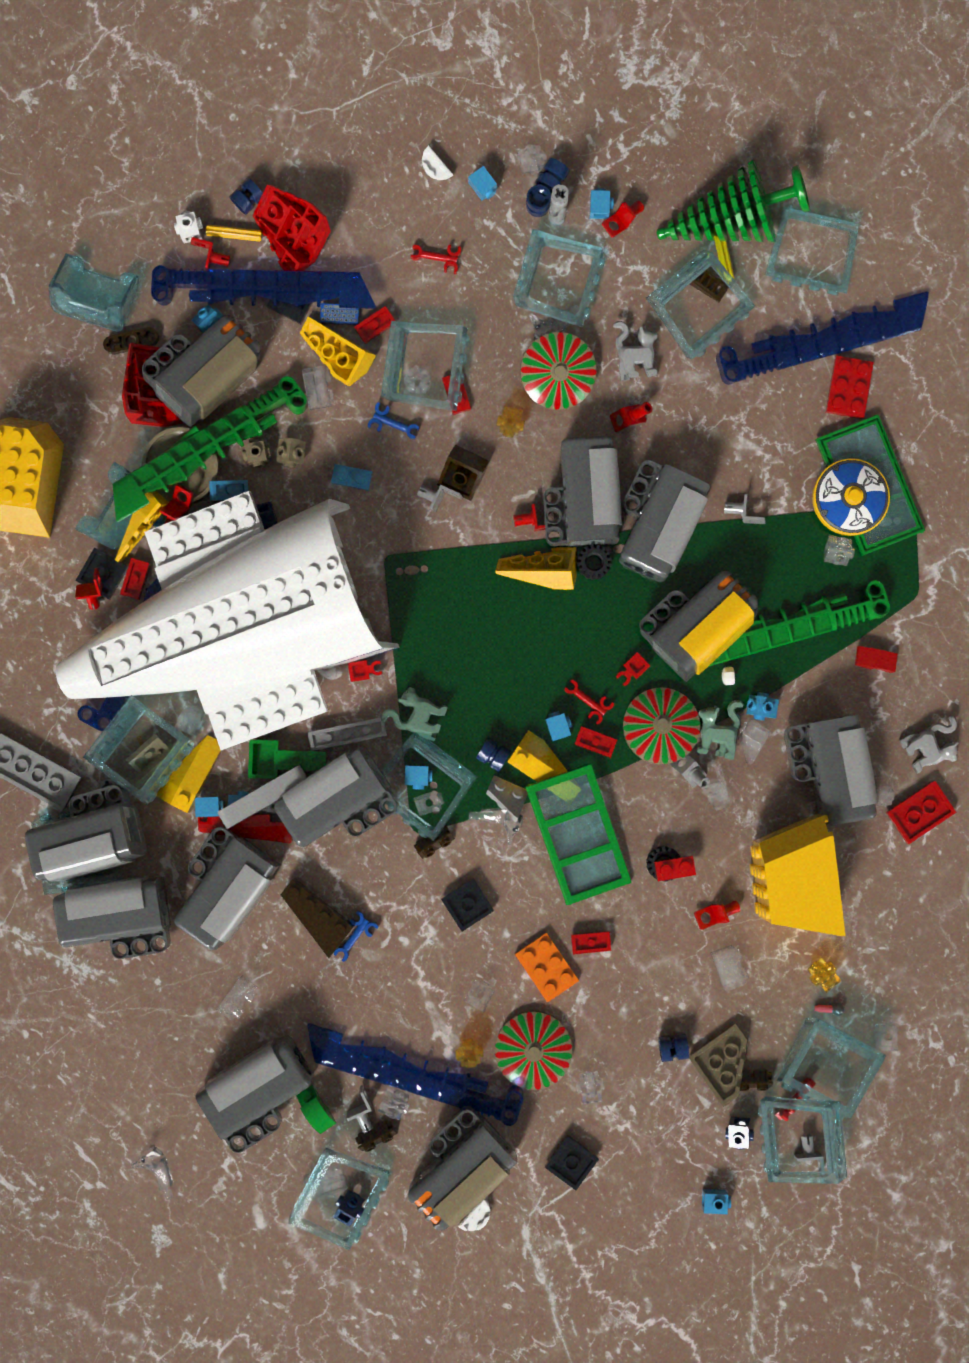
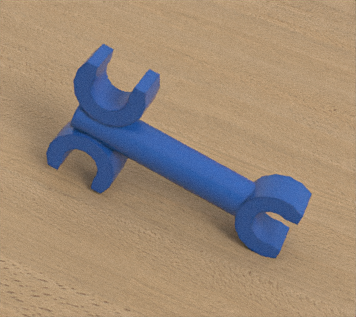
[368,402,420,440]
[334,910,379,962]

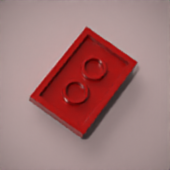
[825,355,874,419]
[886,780,957,844]

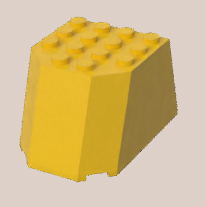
[0,417,64,538]
[750,814,846,936]

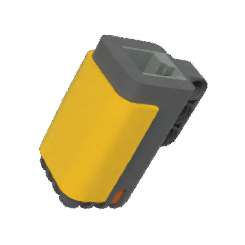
[639,571,758,682]

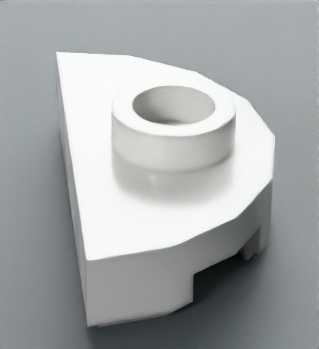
[422,145,453,180]
[458,1198,490,1231]

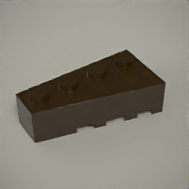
[280,878,355,958]

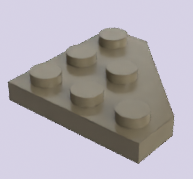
[689,1024,748,1107]

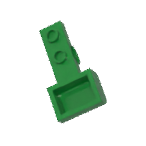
[248,740,327,779]

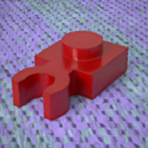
[616,652,650,686]
[348,660,383,682]

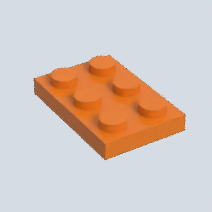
[515,932,579,1003]

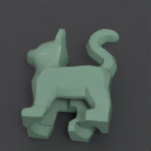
[381,687,447,741]
[696,700,744,760]

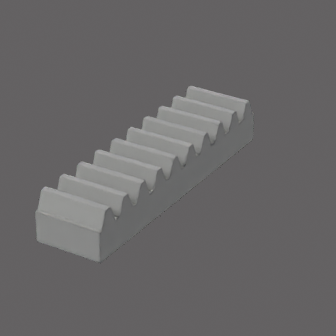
[308,717,387,751]

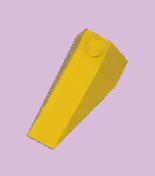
[115,491,169,562]
[496,547,577,590]
[507,730,581,805]
[156,735,221,813]

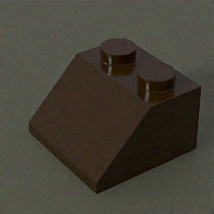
[437,445,490,501]

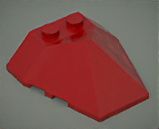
[253,184,331,279]
[122,343,184,427]

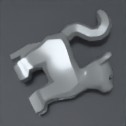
[613,321,658,381]
[899,716,959,774]

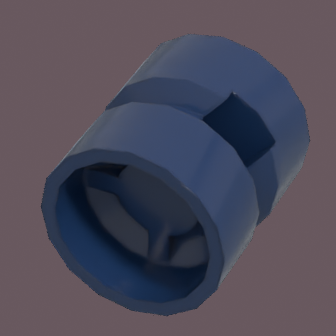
[535,158,570,195]
[229,178,263,215]
[526,185,551,217]
[476,737,511,772]
[658,1034,689,1062]

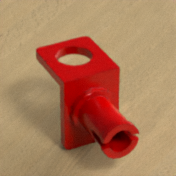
[602,200,644,238]
[191,237,230,271]
[610,402,652,432]
[160,484,193,524]
[513,504,545,532]
[75,568,103,610]
[694,901,741,930]

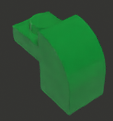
[296,1085,336,1134]

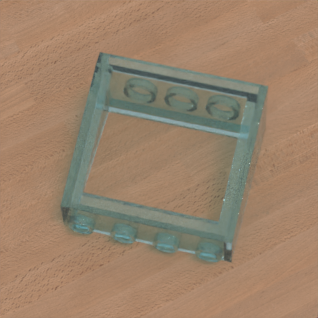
[83,695,195,805]
[777,1018,886,1120]

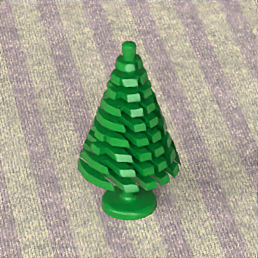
[656,159,810,242]

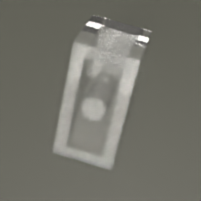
[739,720,771,765]

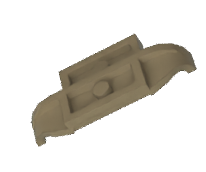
[123,731,187,791]

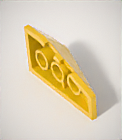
[300,316,376,386]

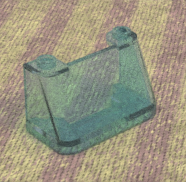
[48,253,139,332]
[75,462,132,550]

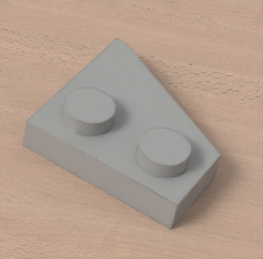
[486,776,528,822]

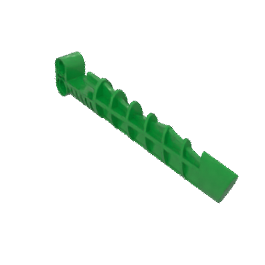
[113,376,307,522]
[708,580,890,667]

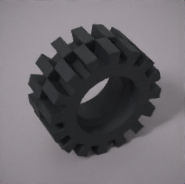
[577,544,612,580]
[646,846,680,882]

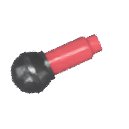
[814,1003,845,1016]

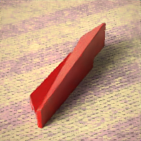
[198,814,292,843]

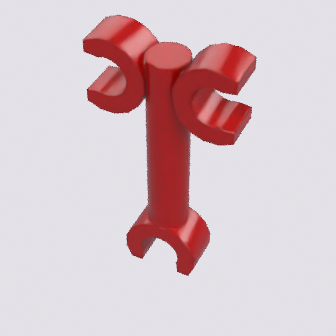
[410,245,461,274]
[564,680,614,725]
[774,1077,816,1121]

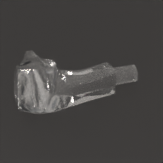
[528,304,580,339]
[469,808,523,845]
[131,1146,174,1200]

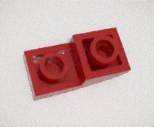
[855,646,898,673]

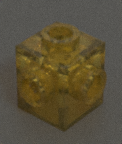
[496,406,525,438]
[807,957,841,993]
[455,1038,484,1068]

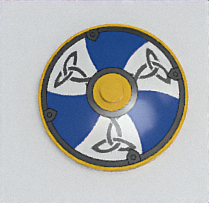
[812,459,890,536]

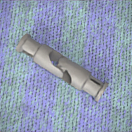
[549,184,569,226]

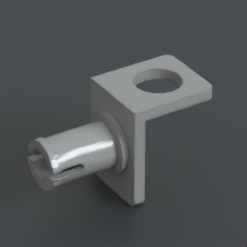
[417,485,463,513]
[724,494,766,524]
[670,755,710,789]
[346,1085,374,1133]
[794,1134,825,1179]

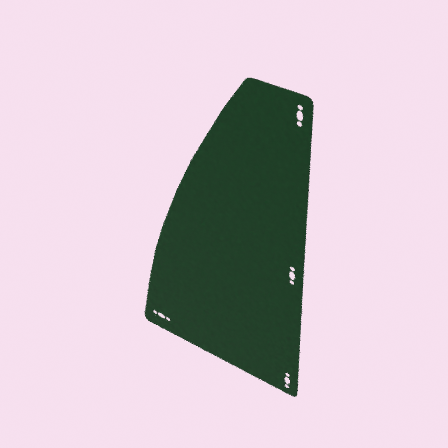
[384,502,919,833]

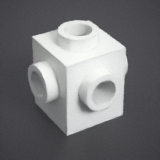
[174,211,203,244]

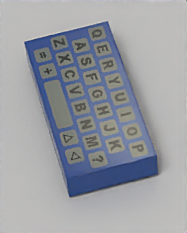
[320,303,359,325]

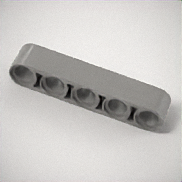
[217,765,307,829]

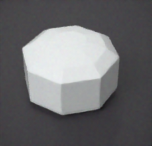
[722,667,735,685]

